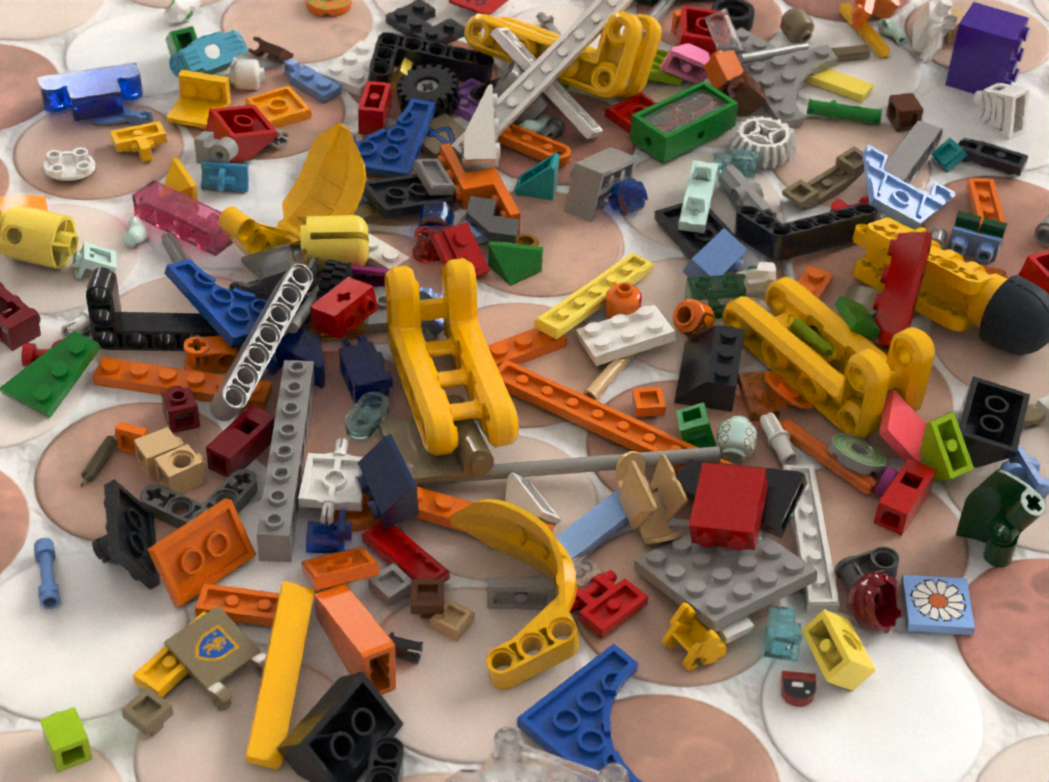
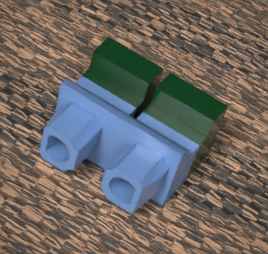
[948,210,1008,265]

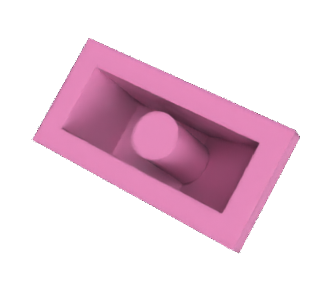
[659,43,710,84]

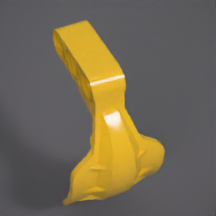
[219,123,366,256]
[450,499,579,690]

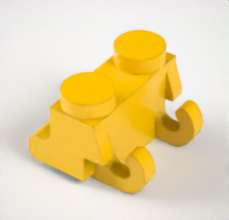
[662,603,727,671]

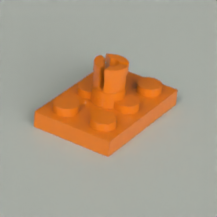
[147,499,257,607]

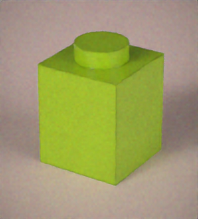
[40,707,92,772]

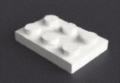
[320,41,375,97]
[576,304,676,366]

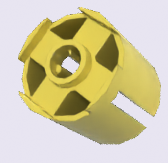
[300,215,369,270]

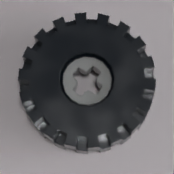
[397,64,460,119]

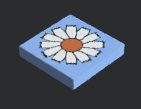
[901,575,975,635]

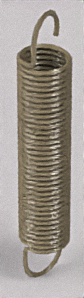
[80,434,117,487]

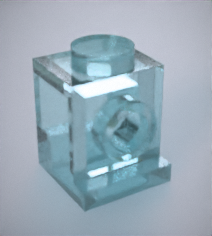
[764,605,802,662]

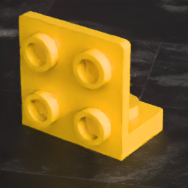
[167,70,231,129]

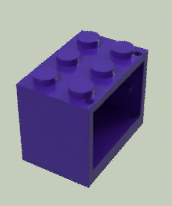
[945,2,1030,94]

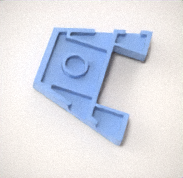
[862,145,955,230]

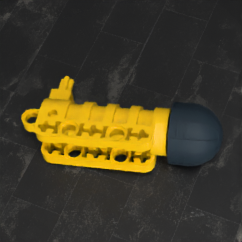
[852,217,1049,355]

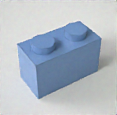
[682,228,748,294]

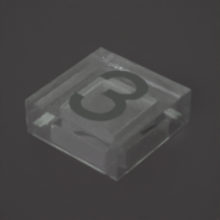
[571,553,605,589]

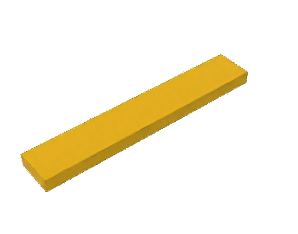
[244,580,315,770]

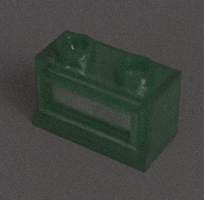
[684,274,746,319]

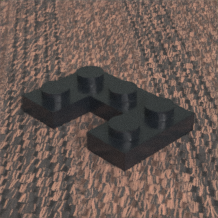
[385,0,465,44]

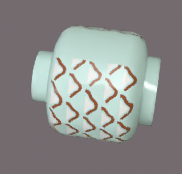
[716,416,757,463]

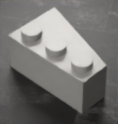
[564,147,637,222]

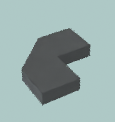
[466,196,519,243]

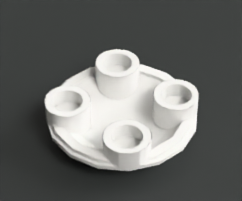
[43,148,96,181]

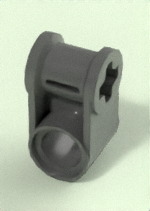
[834,546,899,592]

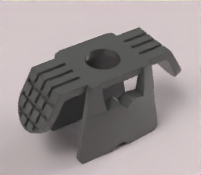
[229,244,320,300]

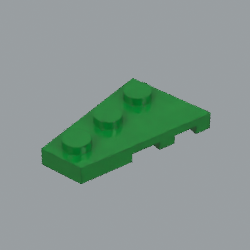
[0,331,101,418]

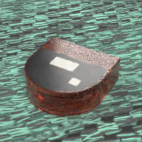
[780,671,816,707]

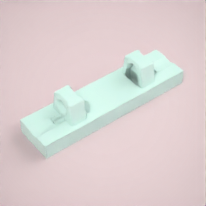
[678,160,718,234]

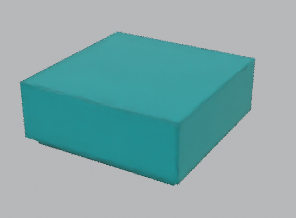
[931,138,967,172]

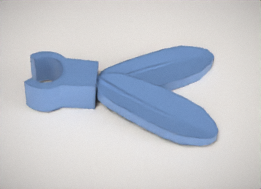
[93,102,153,125]

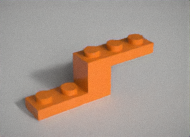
[850,0,900,31]
[437,143,520,235]

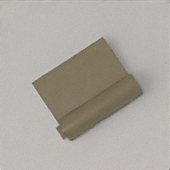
[378,395,494,484]

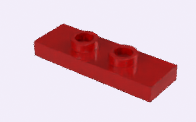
[362,522,450,582]

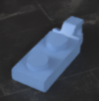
[283,58,342,103]

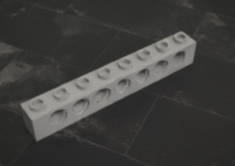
[257,360,315,562]

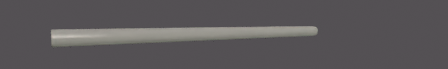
[416,446,720,486]

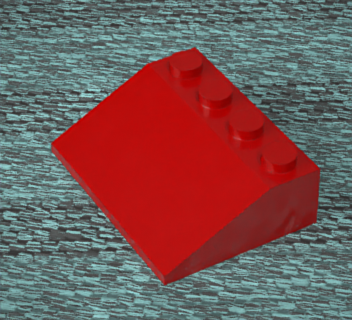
[867,232,932,350]

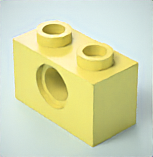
[801,609,876,691]

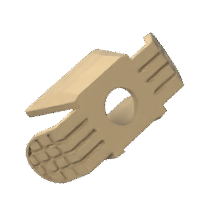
[615,451,687,544]

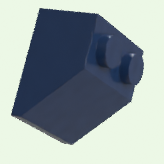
[355,434,419,529]

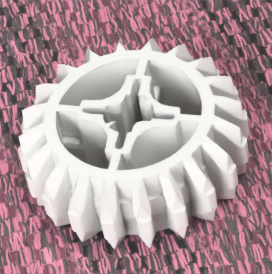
[729,115,797,170]

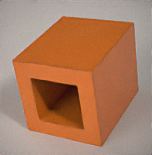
[703,50,744,91]

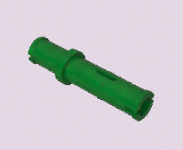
[807,98,882,125]

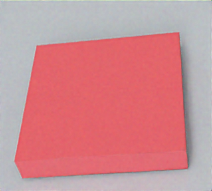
[879,390,926,464]

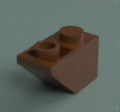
[720,71,767,116]

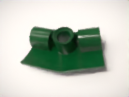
[956,469,1046,567]

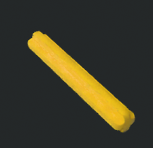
[839,2,890,58]

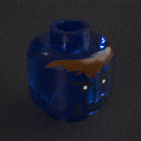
[607,178,648,216]
[418,200,454,241]

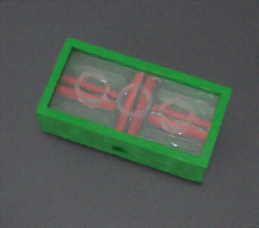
[630,81,738,163]

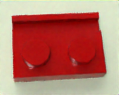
[430,222,490,278]

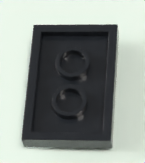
[363,174,455,219]
[654,203,742,260]

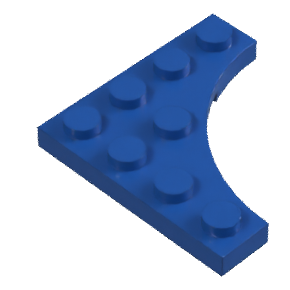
[355,98,436,178]
[164,259,313,347]
[517,643,642,782]

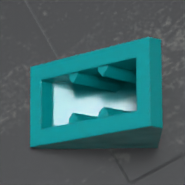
[514,152,559,200]

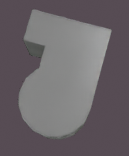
[194,131,239,164]

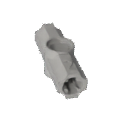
[718,165,776,218]

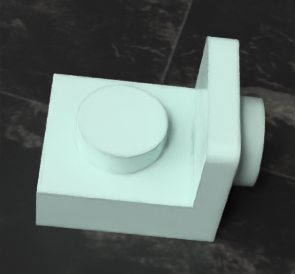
[72,242,116,280]

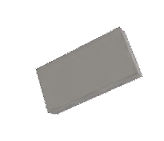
[413,159,455,196]

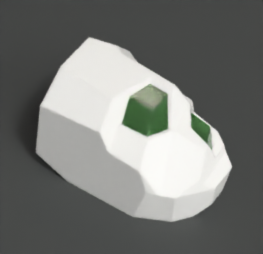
[164,0,201,24]
[730,262,776,297]

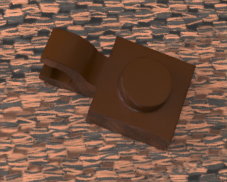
[248,37,294,63]

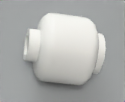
[230,59,265,91]

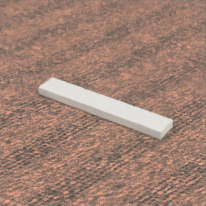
[490,28,603,139]
[783,465,840,612]

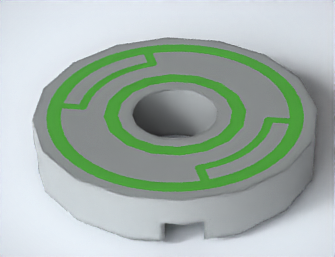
[827,433,887,475]

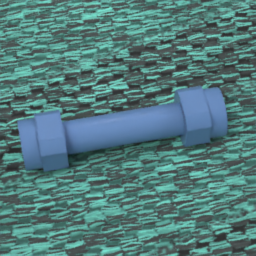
[34,538,60,609]

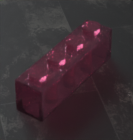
[132,180,233,256]

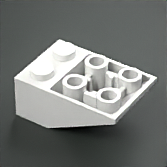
[461,85,500,172]

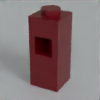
[206,405,275,478]

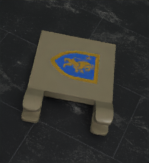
[164,605,266,711]

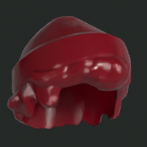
[846,572,902,633]

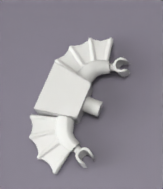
[912,0,958,64]

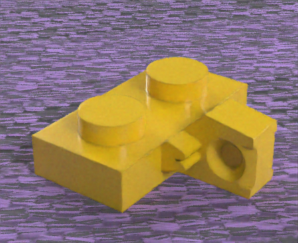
[110,121,167,162]

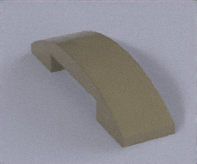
[782,146,864,207]

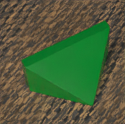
[488,241,543,286]

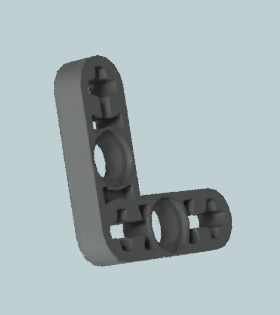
[140,469,258,529]

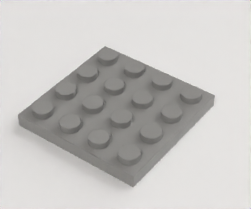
[634,530,817,632]

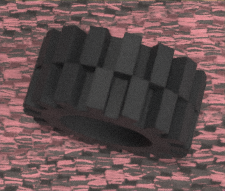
[317,259,353,300]

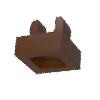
[411,579,444,618]

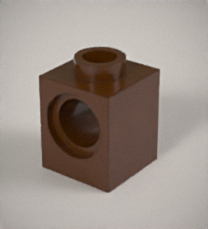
[886,93,924,132]

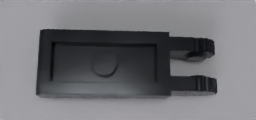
[958,137,1029,177]

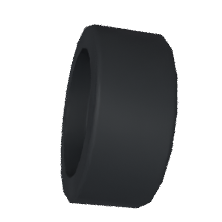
[711,0,755,35]

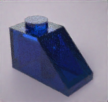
[276,327,325,389]

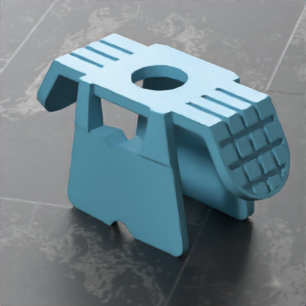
[169,30,248,77]

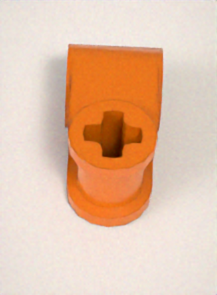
[184,335,239,373]

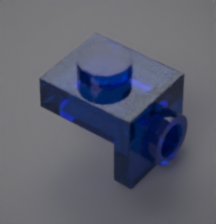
[306,510,352,554]

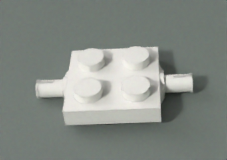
[298,438,365,525]

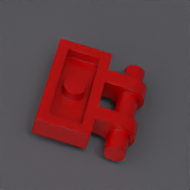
[569,570,649,639]

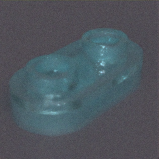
[345,392,389,439]

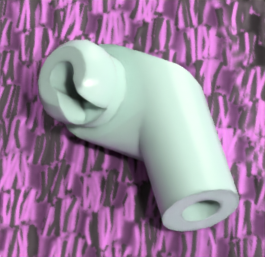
[877,18,907,45]
[519,114,550,133]
[123,216,149,247]

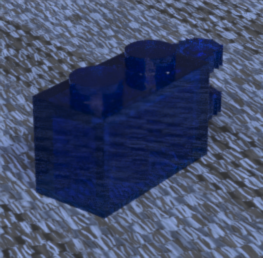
[339,335,393,408]

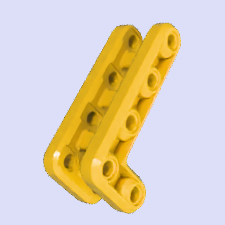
[464,12,662,98]
[385,258,519,456]
[723,277,935,439]

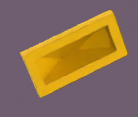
[160,157,199,208]

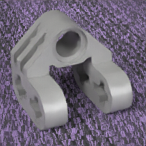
[494,60,550,123]

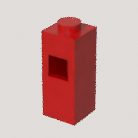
[874,458,937,536]

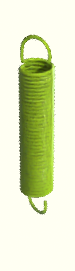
[788,315,837,361]

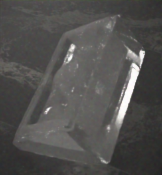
[705,8,744,51]

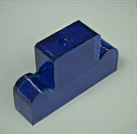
[37,62,143,121]

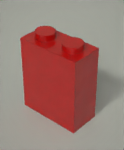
[688,462,768,551]

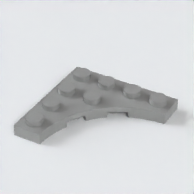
[741,45,838,128]

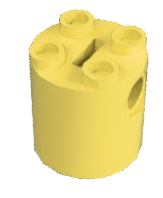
[0,205,79,269]

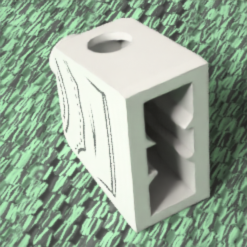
[973,83,1030,139]

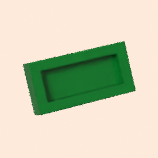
[835,296,881,340]

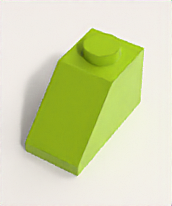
[919,412,974,481]

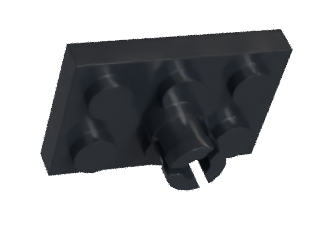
[92,479,160,589]

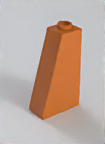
[314,584,396,695]

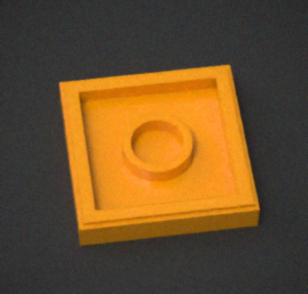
[245,86,312,128]

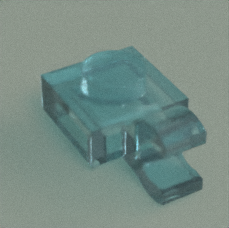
[713,149,759,178]

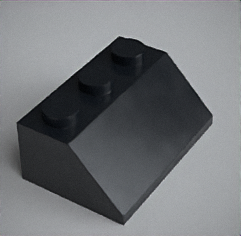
[674,325,745,412]
[957,376,1030,468]
[276,672,404,782]

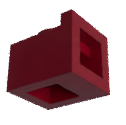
[161,386,200,433]

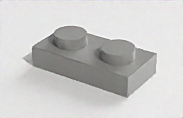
[487,577,554,610]

